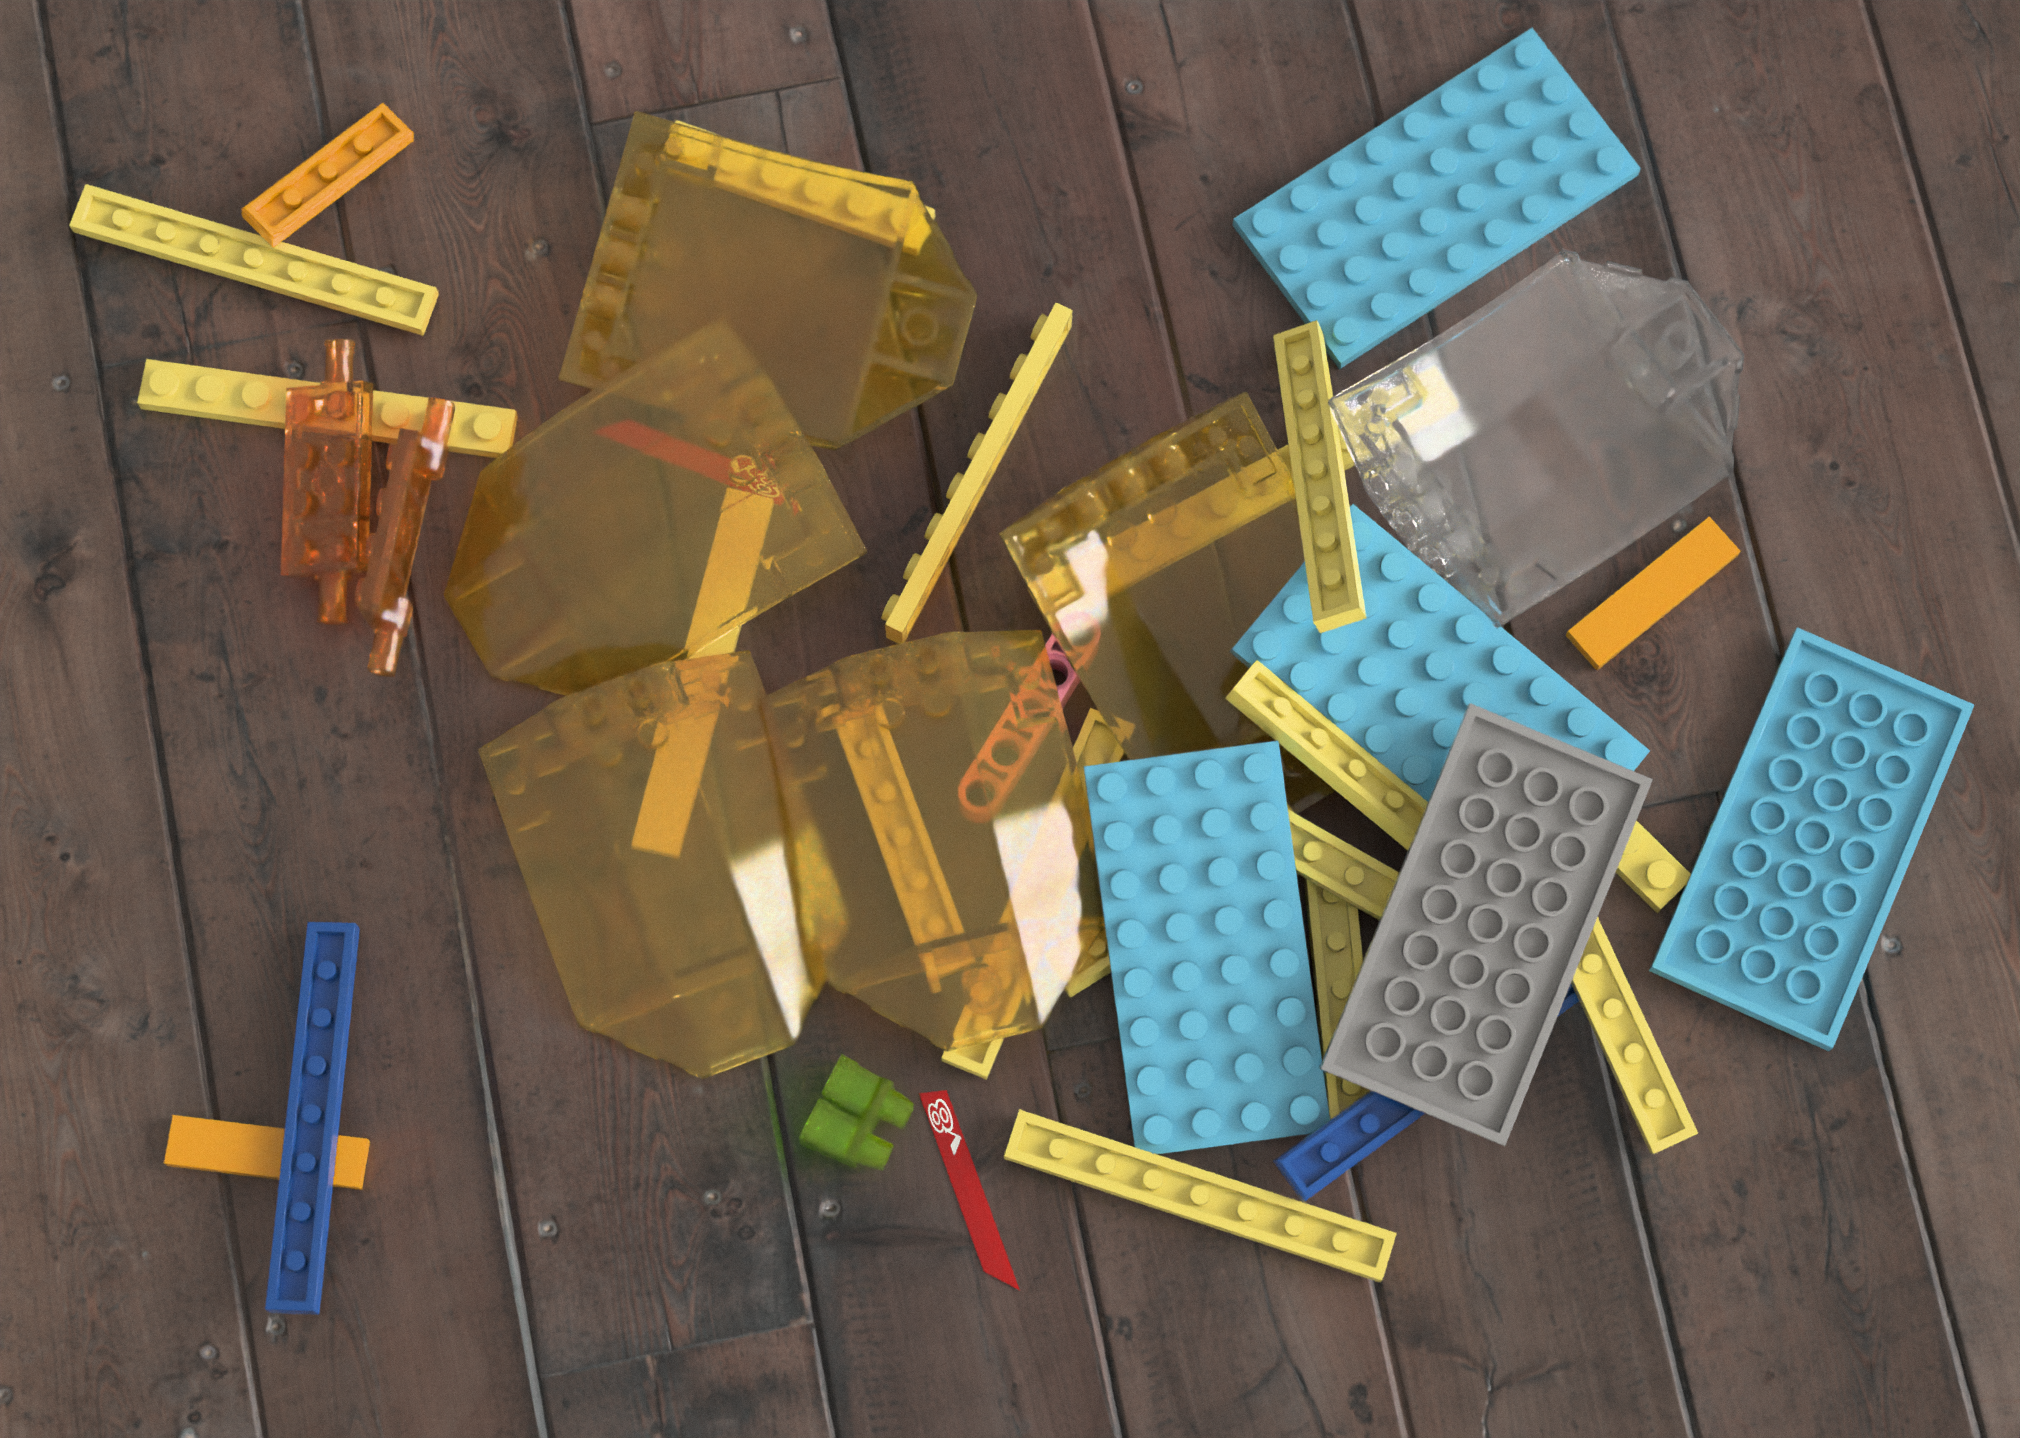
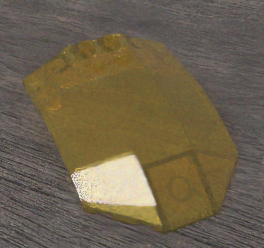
[558,111,978,450]
[444,317,867,709]
[998,392,1336,814]
[761,630,1105,1052]
[478,650,853,1079]

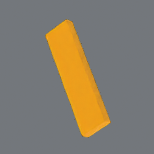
[241,102,414,248]
[1565,517,1741,671]
[164,1115,370,1190]

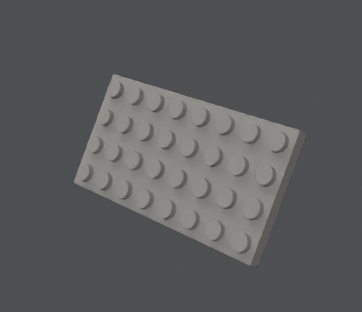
[1319,703,1653,1146]

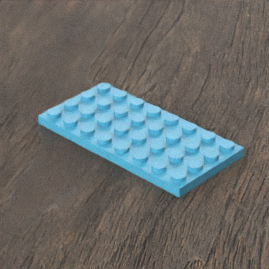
[1232,28,1641,369]
[1229,504,1650,802]
[1649,627,1974,1051]
[1083,741,1330,1154]

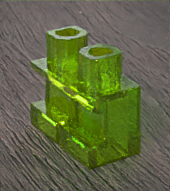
[799,1054,914,1171]

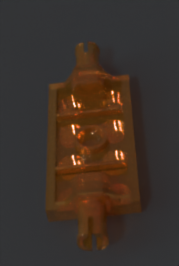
[281,339,373,625]
[355,398,456,677]

